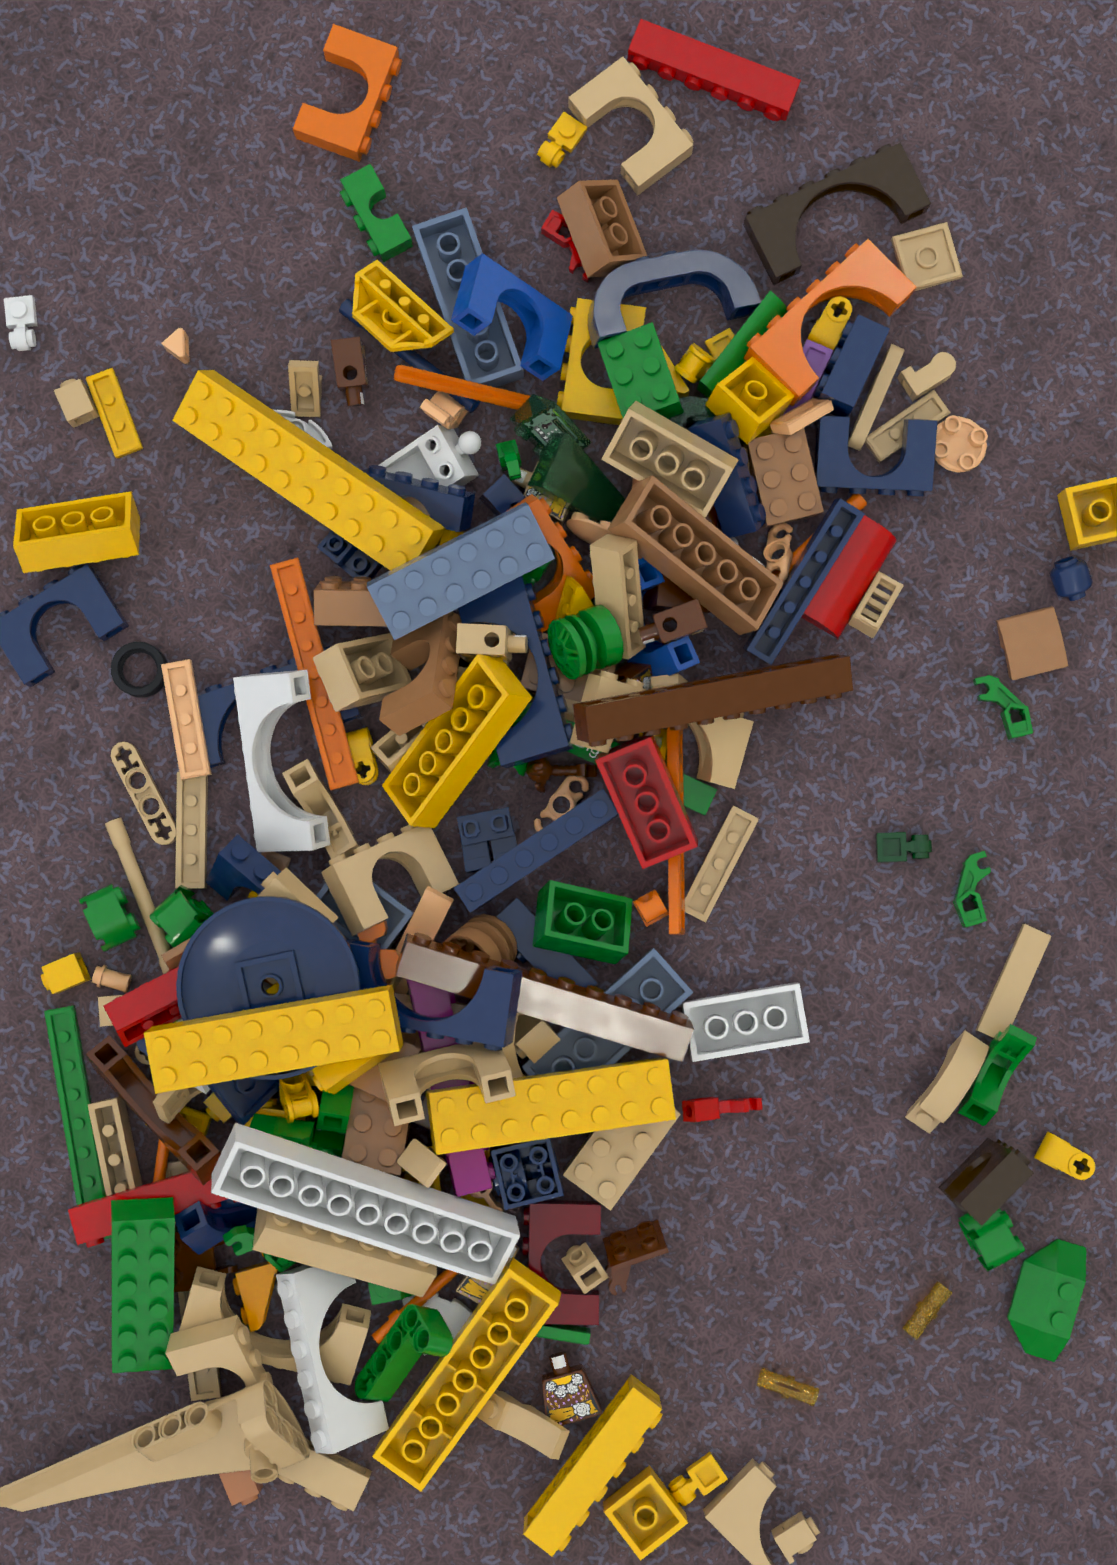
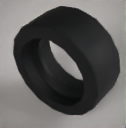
[111,641,168,698]

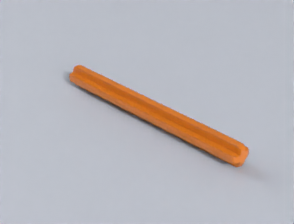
[394,365,555,415]

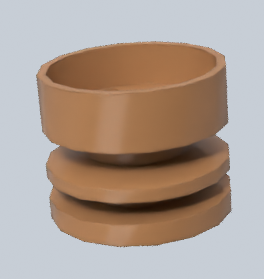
[442,914,517,962]

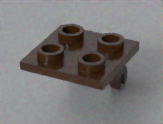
[603,1219,669,1295]
[174,1231,238,1292]

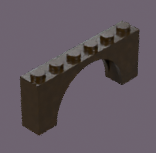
[743,142,931,285]

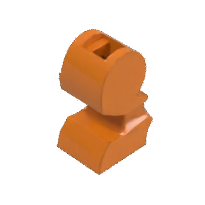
[357,921,400,979]

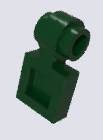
[875,832,932,863]

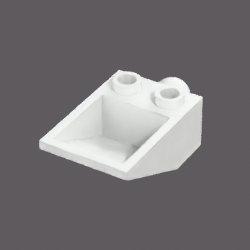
[379,425,481,498]

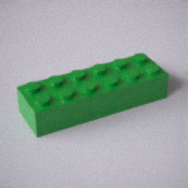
[111,1197,175,1373]

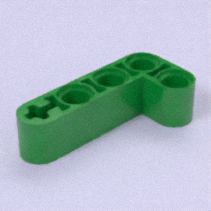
[355,1304,453,1402]

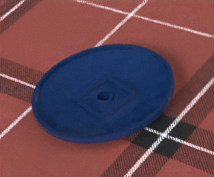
[176,896,361,1080]

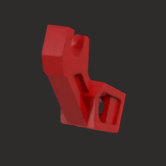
[541,210,590,282]
[682,1097,763,1122]

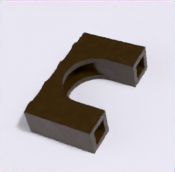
[938,1138,1034,1225]

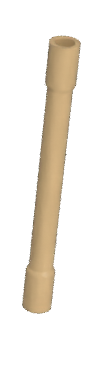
[105,818,171,974]

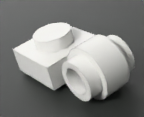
[4,295,37,351]

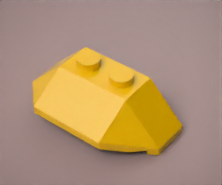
[352,260,454,352]

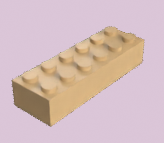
[252,1208,437,1297]

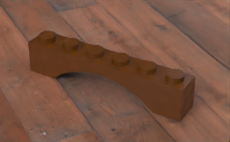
[86,1035,221,1186]

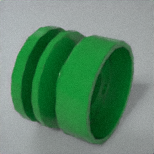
[548,605,624,680]

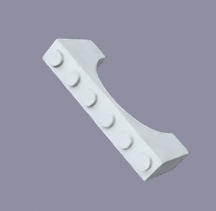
[233,670,331,852]
[276,1265,389,1454]

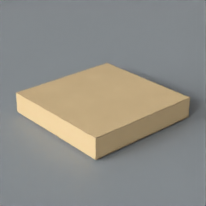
[891,222,963,291]

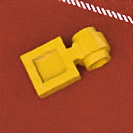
[537,112,587,168]
[668,1452,728,1506]

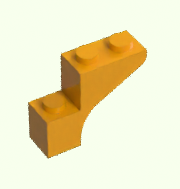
[233,1252,278,1332]

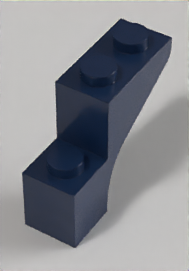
[175,1201,257,1255]

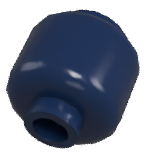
[1050,556,1093,601]

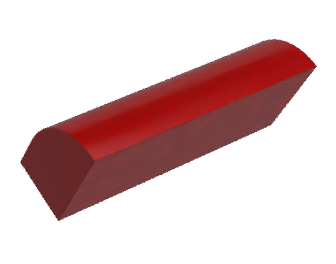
[801,515,896,639]

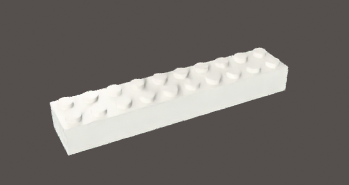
[211,1123,520,1285]

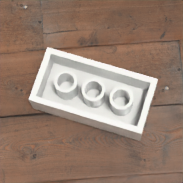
[681,982,810,1062]

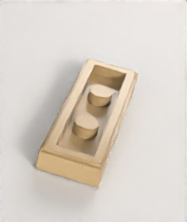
[864,390,951,463]

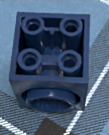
[488,1138,564,1210]

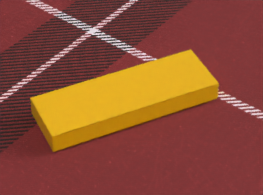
[86,368,143,459]

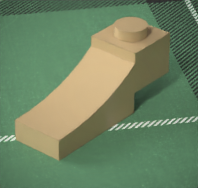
[477,1390,570,1460]

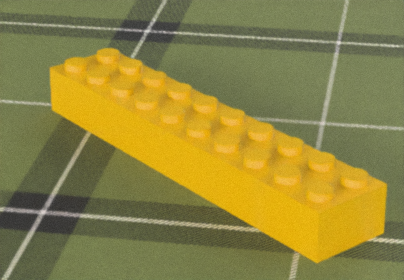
[172,370,446,570]

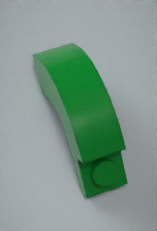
[958,1024,1037,1126]

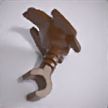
[526,757,597,793]

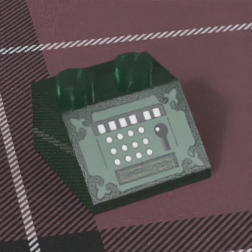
[510,394,591,463]

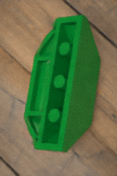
[1007,1239,1086,1362]

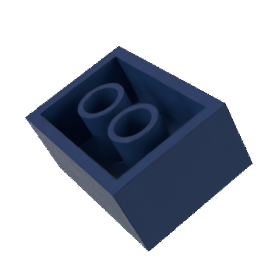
[814,314,890,417]

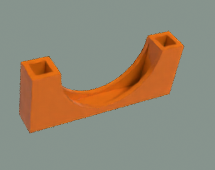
[744,239,917,407]

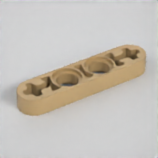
[848,344,904,451]
[111,742,176,845]

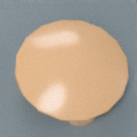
[935,415,988,473]
[566,512,614,544]

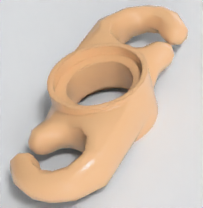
[763,523,793,582]
[534,776,589,832]

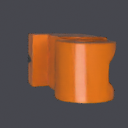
[632,889,669,927]

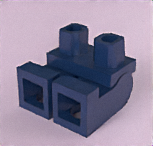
[457,807,517,873]

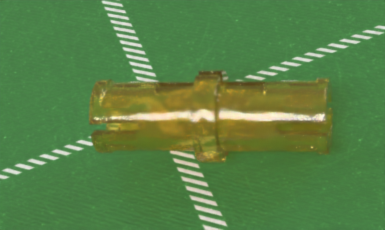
[902,1281,953,1340]
[757,1368,819,1406]

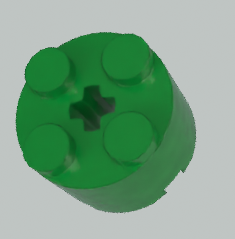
[79,884,141,952]
[149,885,214,947]
[958,1208,1025,1272]

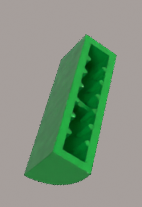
[697,291,788,398]

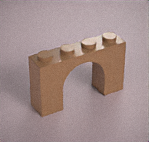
[379,611,462,736]

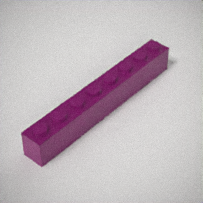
[406,979,495,1197]

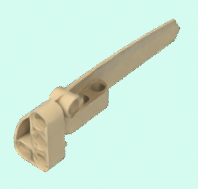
[0,1379,310,1512]

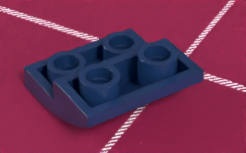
[317,530,383,580]

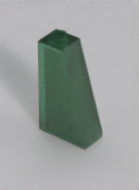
[528,433,625,523]

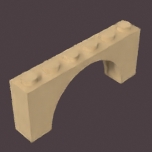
[570,670,754,789]
[179,1266,371,1385]

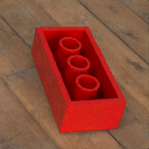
[595,735,698,869]

